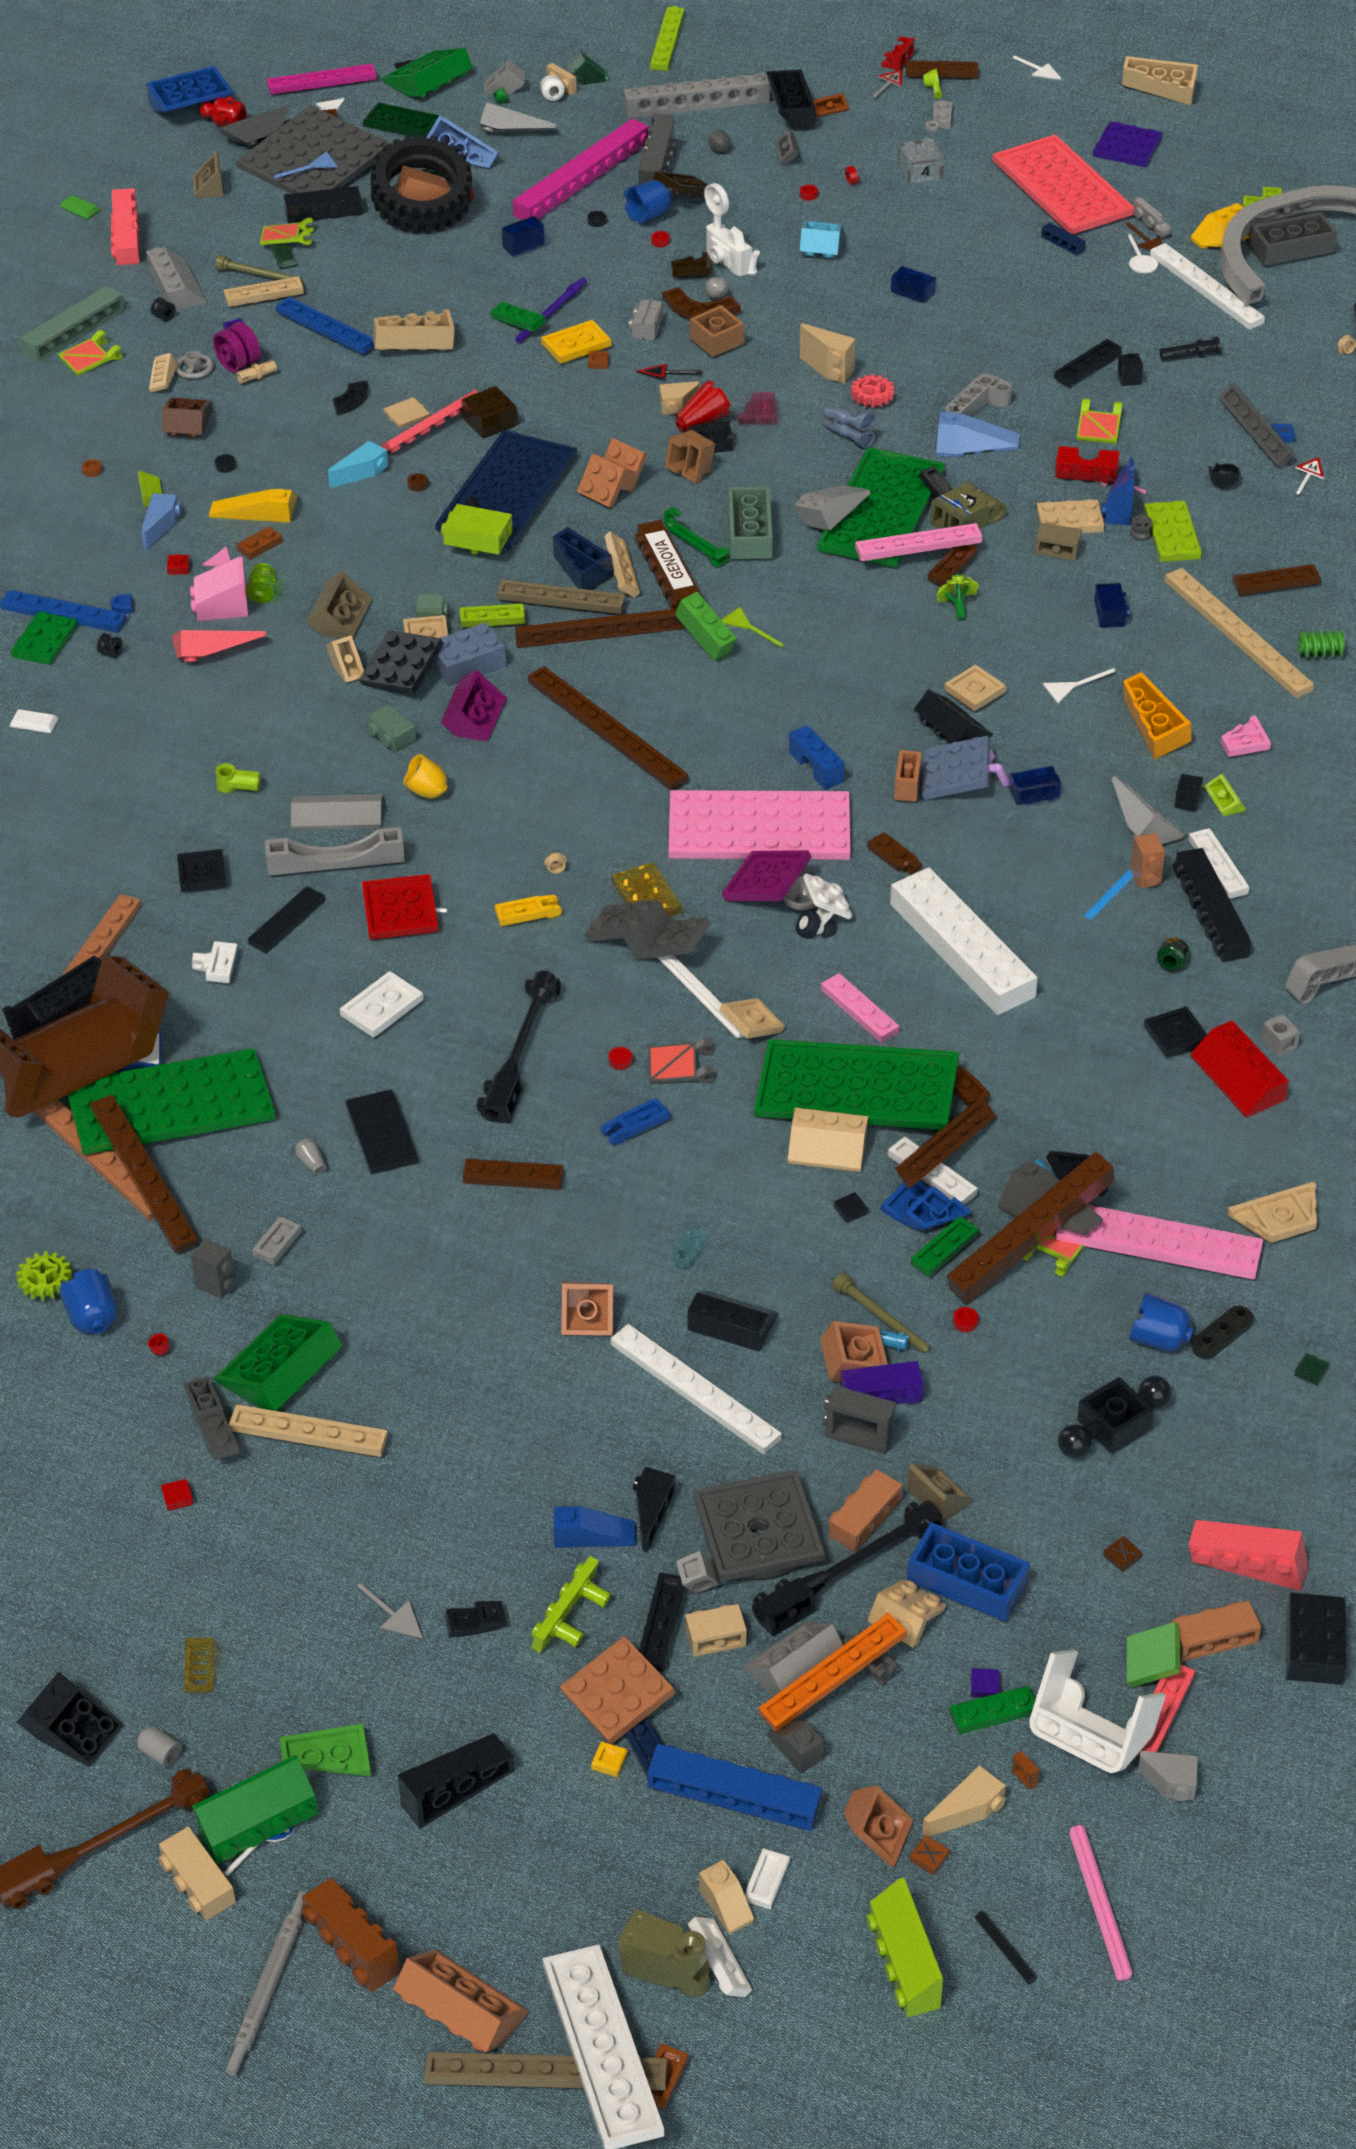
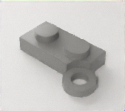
[925,100,952,132]

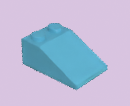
[799,221,842,257]

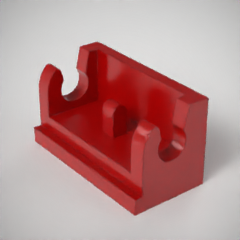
[882,36,915,71]

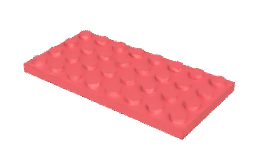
[992,134,1135,234]

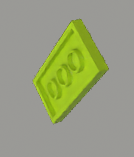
[1144,501,1202,562]

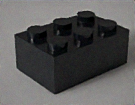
[1286,1592,1346,1685]

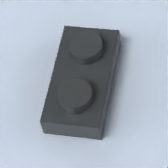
[776,130,798,166]

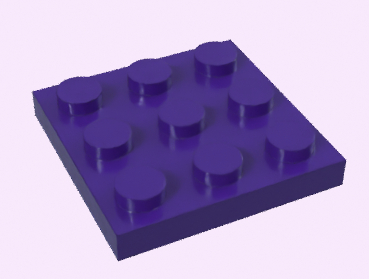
[1093,122,1163,168]

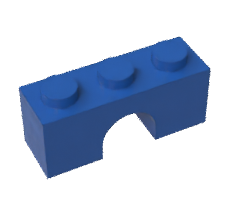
[789,725,844,790]

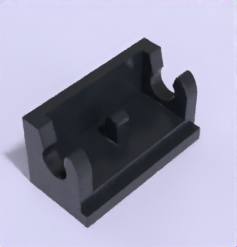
[690,421,733,453]

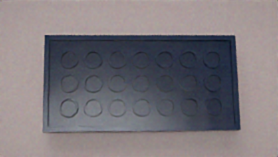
[435,430,578,550]

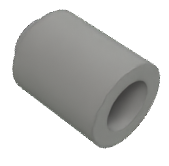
[137,1726,182,1768]

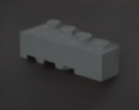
[638,113,677,184]

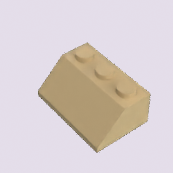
[788,1108,868,1172]

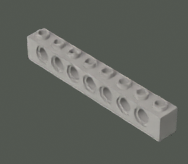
[624,73,770,118]

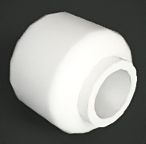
[540,75,565,101]

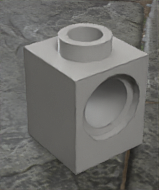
[1261,1014,1300,1057]
[676,1551,720,1594]

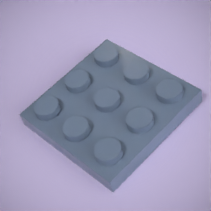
[922,736,990,800]

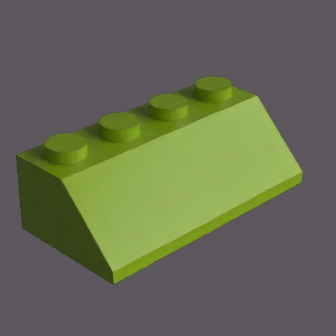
[866,1878,943,2017]

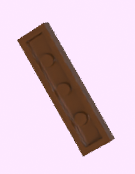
[906,60,978,79]
[1233,564,1321,595]
[463,1158,564,1190]

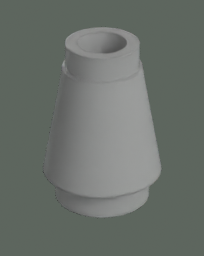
[295,1138,327,1175]

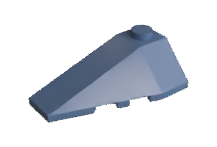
[426,115,499,169]

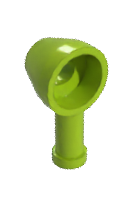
[923,69,943,99]

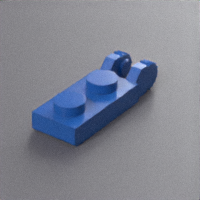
[600,1098,670,1145]

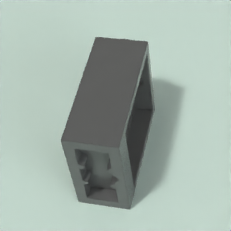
[823,1385,896,1454]

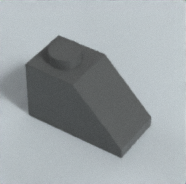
[766,1719,824,1774]

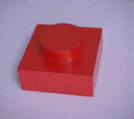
[167,554,190,575]

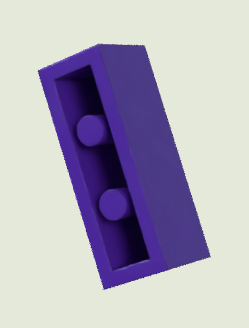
[840,1361,924,1405]

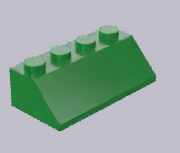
[193,1755,319,1865]

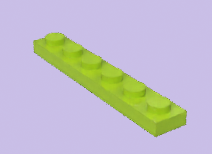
[650,6,684,71]

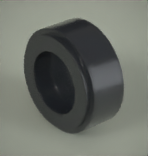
[587,211,606,227]
[215,454,236,473]

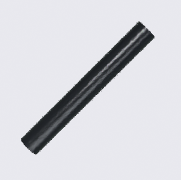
[975,1911,1037,1984]

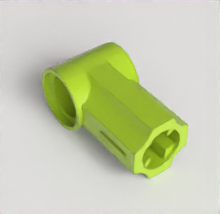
[216,763,261,793]

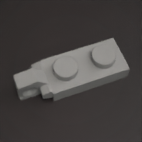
[1134,197,1172,238]

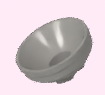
[783,876,816,911]

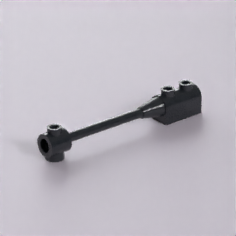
[477,970,561,1123]
[752,1500,942,1636]

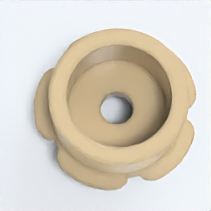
[1338,335,1356,354]
[544,852,567,874]

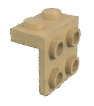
[867,1580,946,1648]

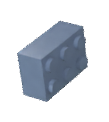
[432,622,506,686]

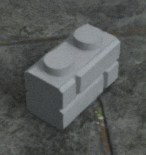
[629,300,663,341]

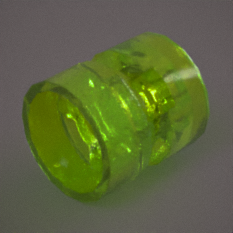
[247,563,277,603]

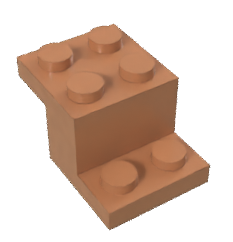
[577,438,648,508]

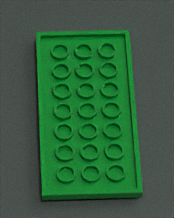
[817,447,945,568]
[754,1039,959,1130]
[67,1048,275,1155]

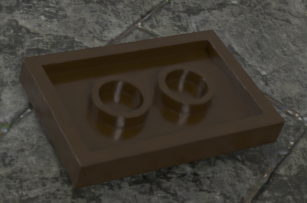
[653,171,709,198]

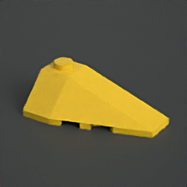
[209,489,297,523]

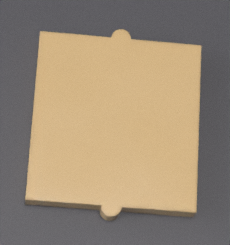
[383,397,430,428]

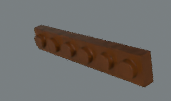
[895,1096,996,1188]

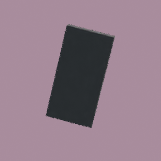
[345,1089,418,1175]

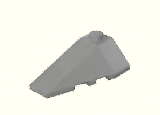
[1112,775,1184,844]

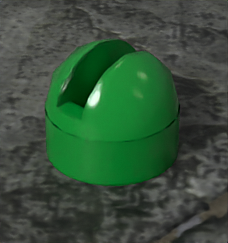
[494,87,509,103]

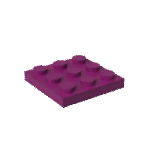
[722,850,812,901]

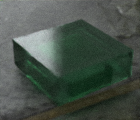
[1294,1353,1330,1386]

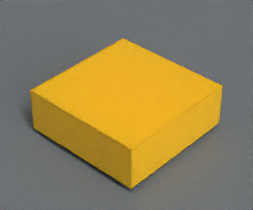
[591,1741,628,1778]

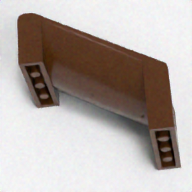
[0,955,169,1117]

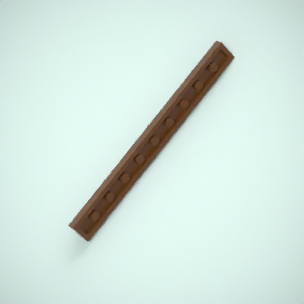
[528,666,688,790]

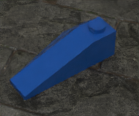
[1102,457,1134,525]

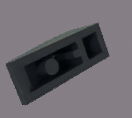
[633,1467,675,1552]

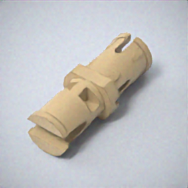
[236,359,277,384]

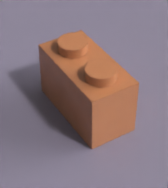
[894,750,922,802]
[1130,833,1165,889]

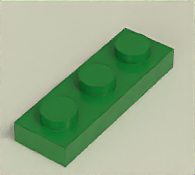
[490,302,546,332]
[911,1216,979,1277]
[949,1685,1035,1735]

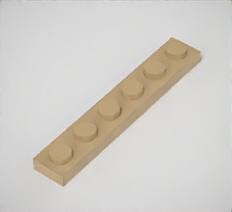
[229,1404,388,1457]

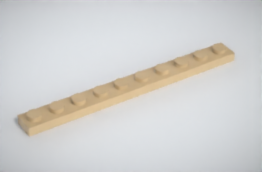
[1164,568,1314,698]

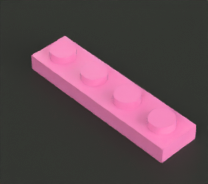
[821,973,900,1043]

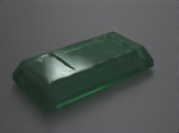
[270,243,298,269]

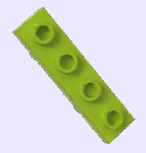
[531,1556,611,1654]

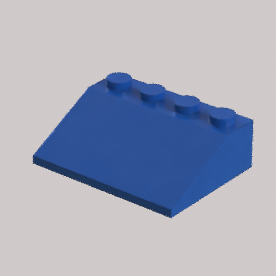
[146,66,233,112]

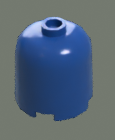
[624,180,671,224]
[59,1269,118,1334]
[1129,1292,1193,1352]

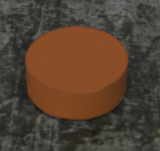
[82,459,103,477]

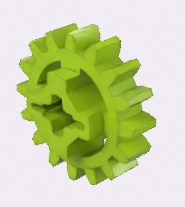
[16,1251,73,1301]

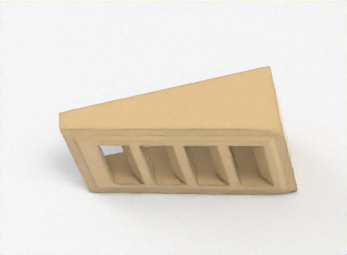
[149,353,178,392]

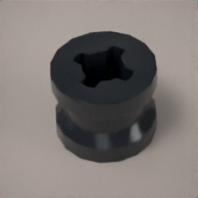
[151,297,176,321]
[97,633,123,658]

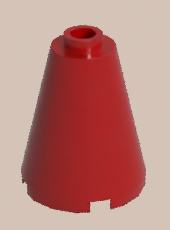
[675,380,731,432]

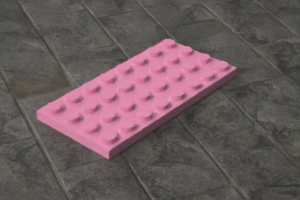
[669,790,850,860]

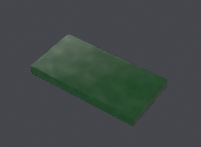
[363,102,444,138]

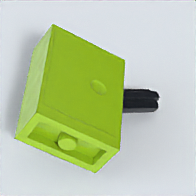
[441,496,513,555]

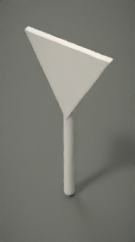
[1043,668,1115,704]

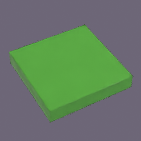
[1127,1622,1180,1688]

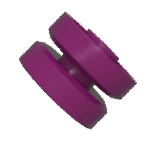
[213,322,261,373]

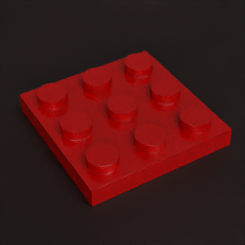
[362,874,438,940]

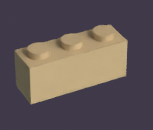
[158,1826,236,1921]

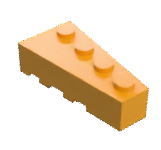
[1123,672,1191,760]

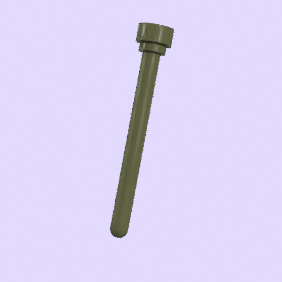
[215,255,303,284]
[832,1272,929,1353]

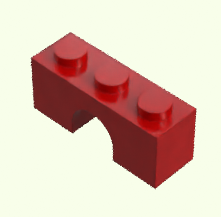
[1055,446,1120,483]

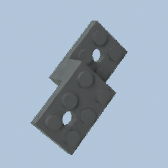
[585,900,711,960]

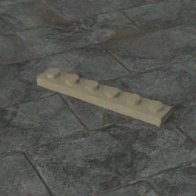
[497,579,625,614]

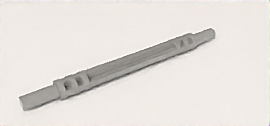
[225,1891,307,2076]

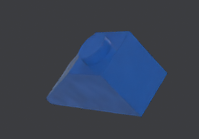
[554,1506,635,1548]

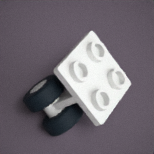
[796,873,852,939]

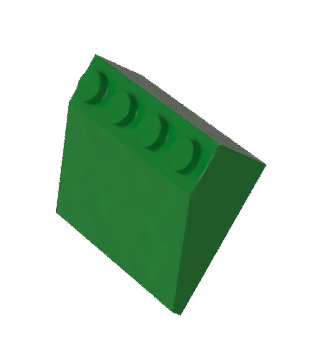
[381,47,473,98]
[214,1314,343,1411]

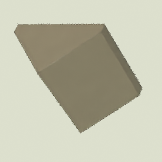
[193,151,223,198]
[907,1463,974,1523]

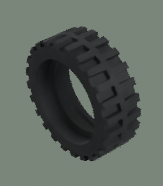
[371,135,472,234]

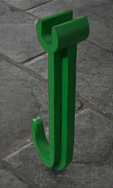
[663,507,730,567]

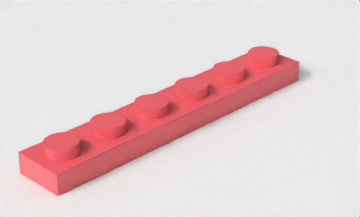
[381,389,478,454]

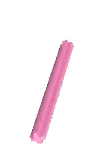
[1069,1825,1132,1981]

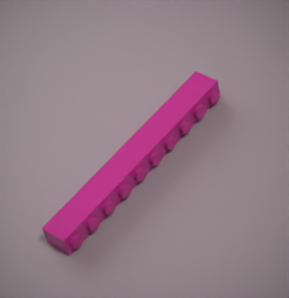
[513,119,649,224]

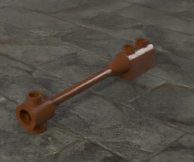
[0,1769,210,1909]

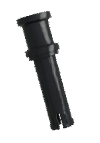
[1159,336,1221,361]

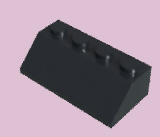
[766,69,816,129]

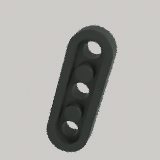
[1192,1306,1253,1359]

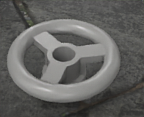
[175,351,214,379]

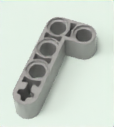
[945,373,1012,417]
[1285,944,1356,1004]

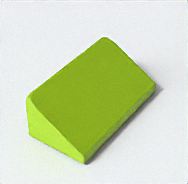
[138,471,162,507]
[1204,774,1247,816]

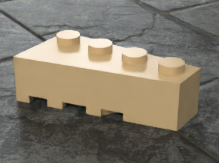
[1122,56,1198,105]

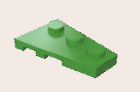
[279,1723,371,1777]

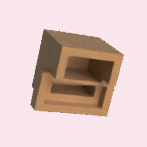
[665,430,715,484]

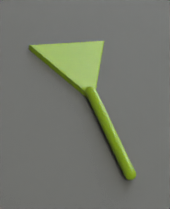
[722,607,783,647]

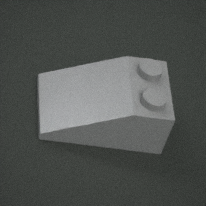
[794,485,870,530]

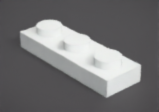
[688,1917,752,1997]

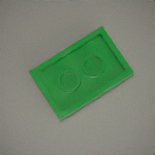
[11,611,78,666]

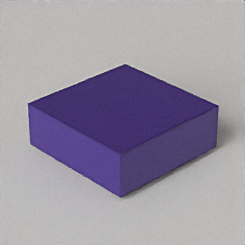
[971,1668,999,1697]

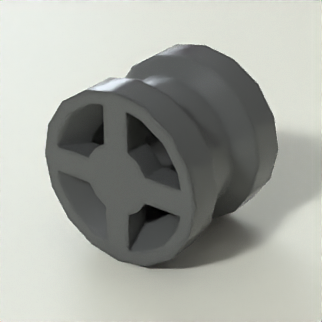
[1130,515,1152,541]

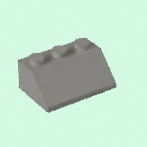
[744,1622,843,1696]

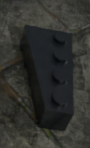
[398,1733,514,1829]

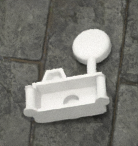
[704,183,760,276]

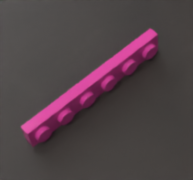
[266,63,376,95]

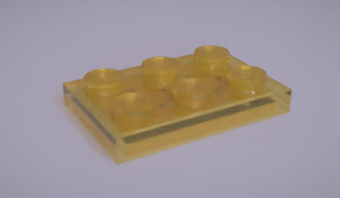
[611,862,681,916]

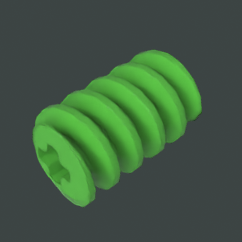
[1298,630,1345,658]

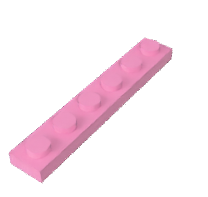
[855,523,982,561]

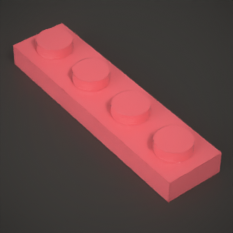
[1137,1664,1195,1756]

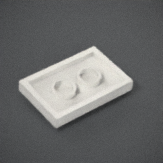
[340,971,424,1038]

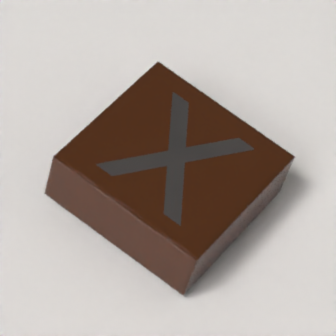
[1103,1536,1142,1572]

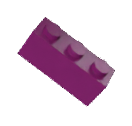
[440,670,507,742]

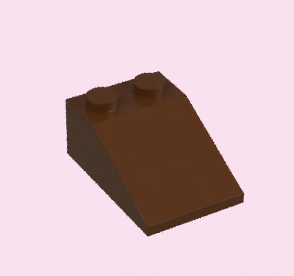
[162,397,211,438]

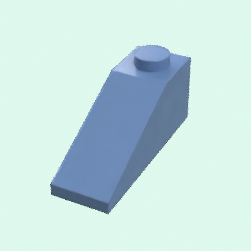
[141,493,181,549]

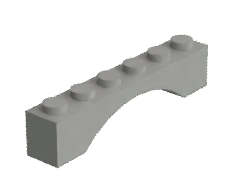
[265,827,405,876]

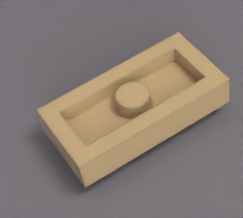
[547,63,577,95]

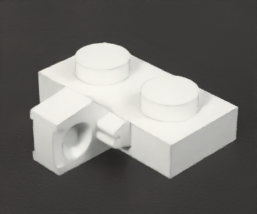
[192,941,237,983]

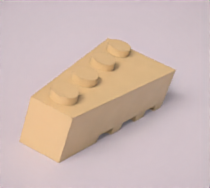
[373,309,454,351]

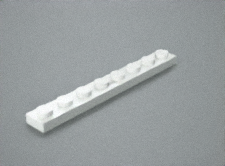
[1150,243,1265,330]
[611,1324,782,1455]

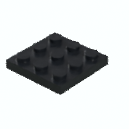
[359,630,444,694]

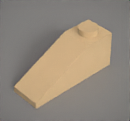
[922,1765,1006,1837]

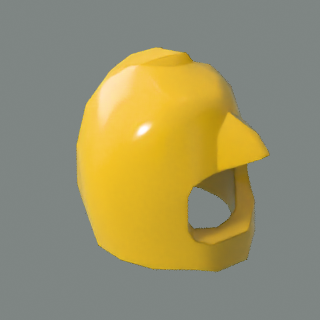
[403,754,448,799]

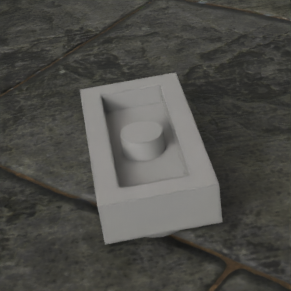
[252,1217,301,1265]

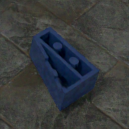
[553,527,612,590]

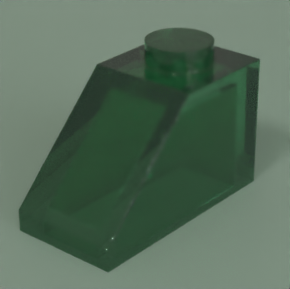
[566,51,610,85]

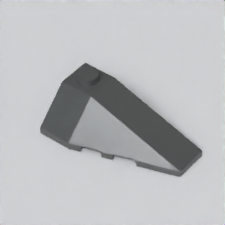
[998,1160,1103,1235]

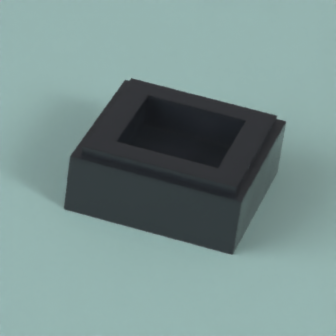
[834,1192,868,1223]

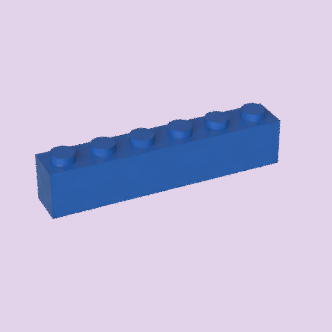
[647,1744,822,1831]

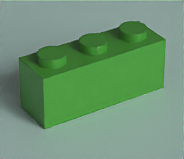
[675,592,737,661]

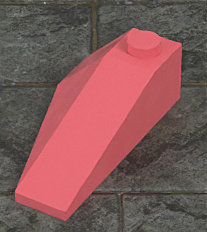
[172,630,266,662]

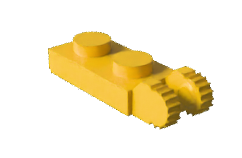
[494,894,562,927]

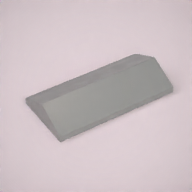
[291,794,383,830]

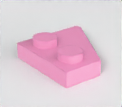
[1221,715,1271,757]

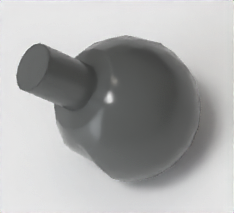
[709,130,731,152]

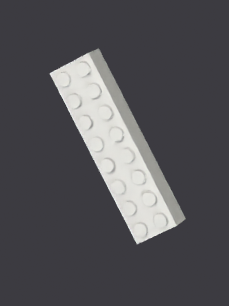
[890,867,1037,1015]

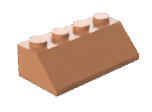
[393,1949,528,2052]

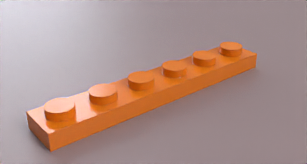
[758,1612,907,1732]

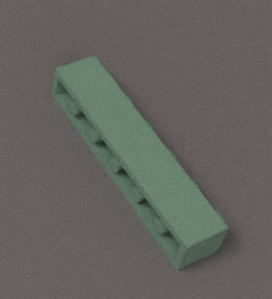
[20,286,125,363]

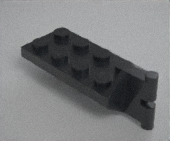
[2,956,102,1040]

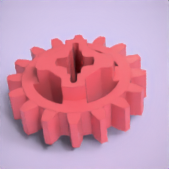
[851,374,894,408]

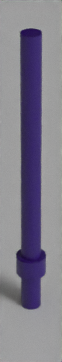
[515,277,587,344]

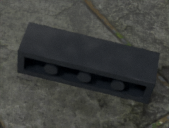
[284,186,362,223]

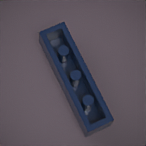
[1041,222,1086,256]

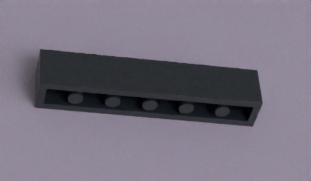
[1173,848,1251,963]

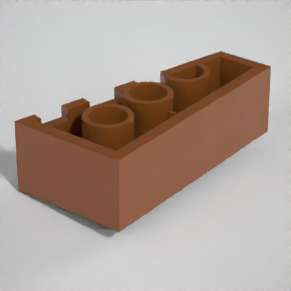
[302,1878,400,1993]

